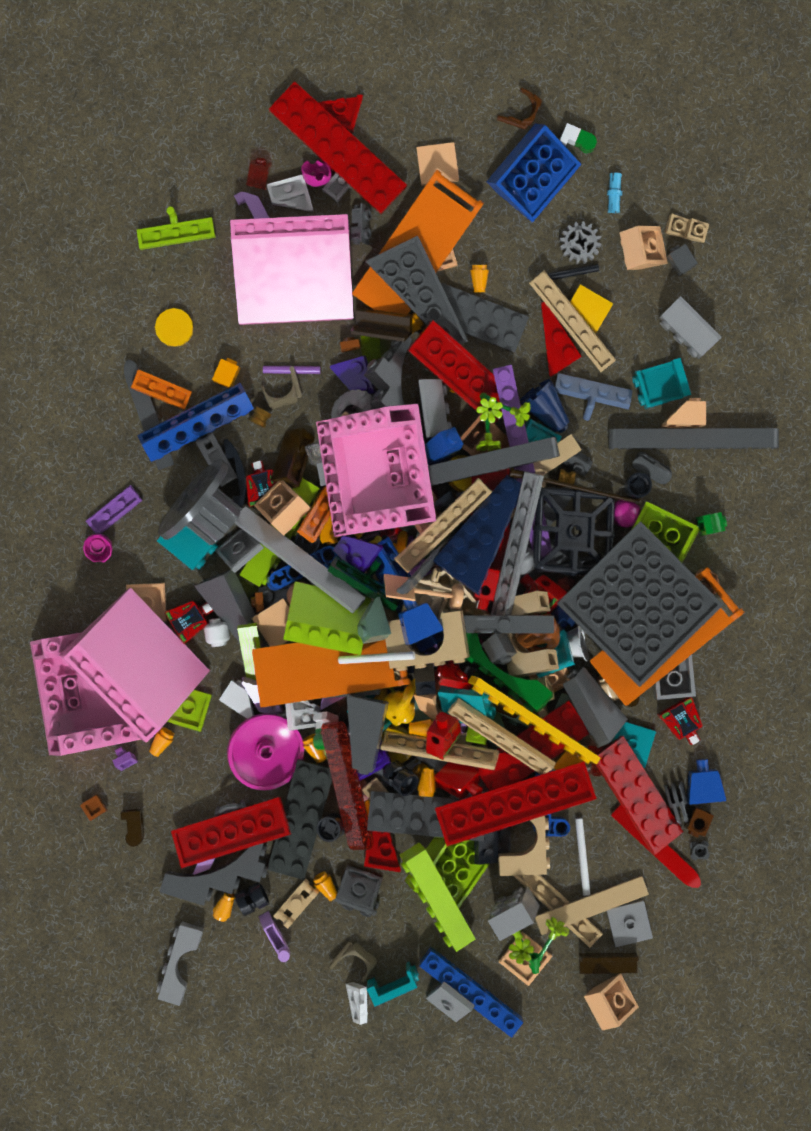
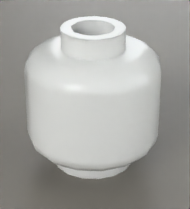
[204,618,230,647]

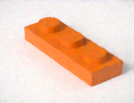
[130,369,192,410]
[297,486,331,543]

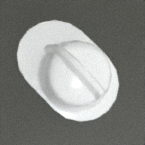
[567,626,589,661]

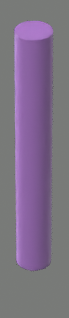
[263,366,321,374]

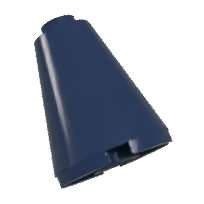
[520,378,569,433]

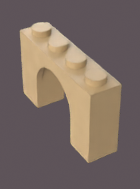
[504,591,559,677]
[385,610,470,671]
[498,816,550,876]

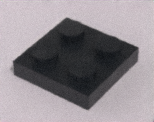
[474,827,511,865]

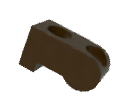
[120,809,144,847]

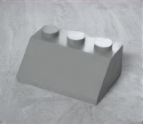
[658,296,722,359]
[418,379,452,441]

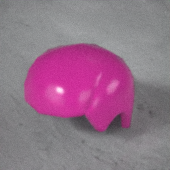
[301,160,332,187]
[614,500,641,528]
[83,534,113,563]

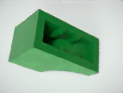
[696,512,727,536]

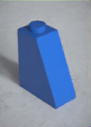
[425,427,463,466]

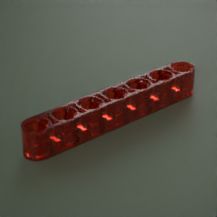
[321,721,373,850]

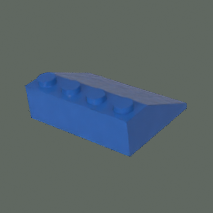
[486,123,581,222]

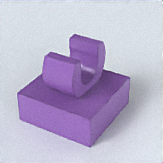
[112,747,138,771]

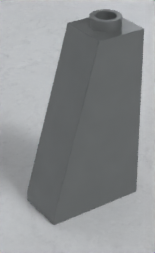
[195,569,260,642]
[563,667,628,748]
[347,693,389,775]

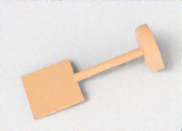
[384,574,464,611]

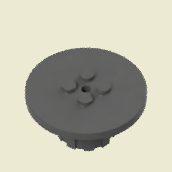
[158,459,242,545]

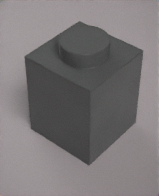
[667,244,698,277]
[482,633,517,665]

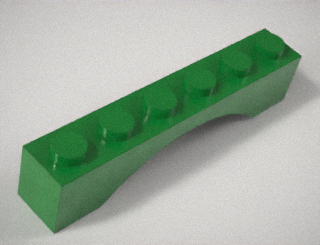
[465,633,553,714]

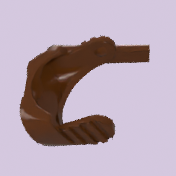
[497,88,542,130]

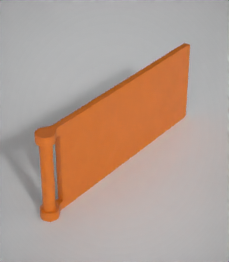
[352,169,484,315]
[590,567,745,706]
[252,639,411,707]

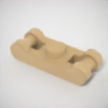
[273,878,320,929]

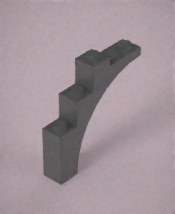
[364,337,425,445]
[160,843,269,906]

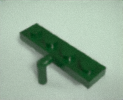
[327,556,401,611]

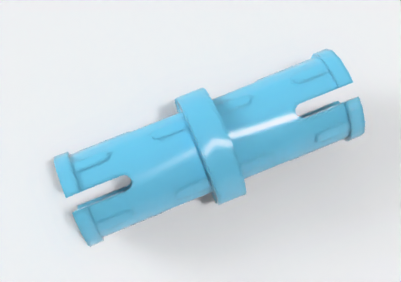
[607,173,623,213]

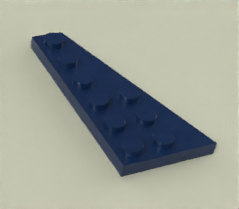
[433,474,521,596]

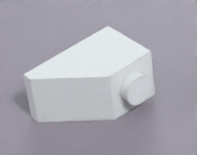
[219,679,254,719]

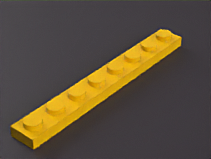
[468,676,600,764]

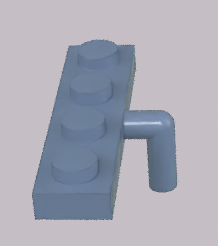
[555,373,632,421]

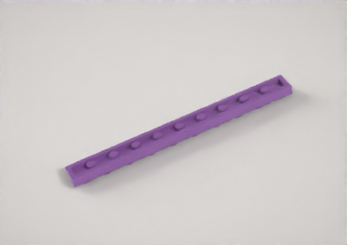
[493,365,552,556]

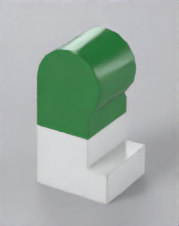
[560,123,597,154]
[313,711,339,750]

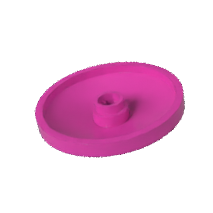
[227,713,304,790]

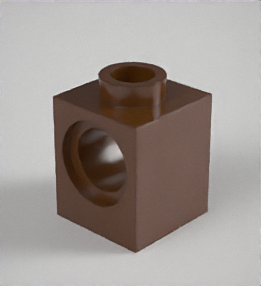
[684,806,714,838]

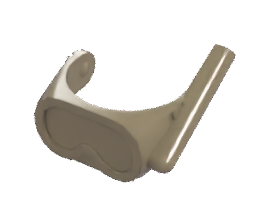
[261,366,302,409]
[328,942,377,982]

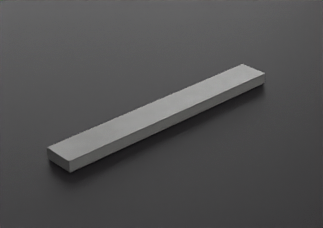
[490,472,544,615]
[234,506,365,614]

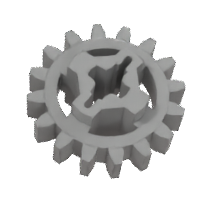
[559,221,601,264]

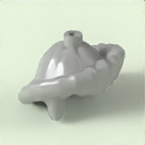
[331,389,374,418]

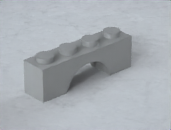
[156,921,204,1006]

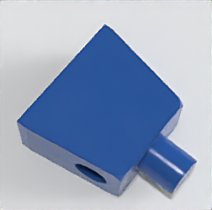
[398,600,444,645]
[687,759,726,805]

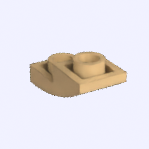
[664,214,709,243]

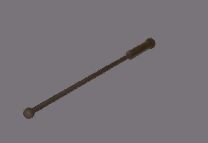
[508,467,642,506]

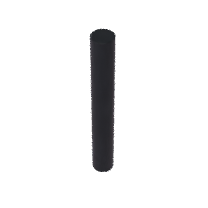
[547,264,599,280]

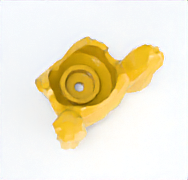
[374,679,416,726]

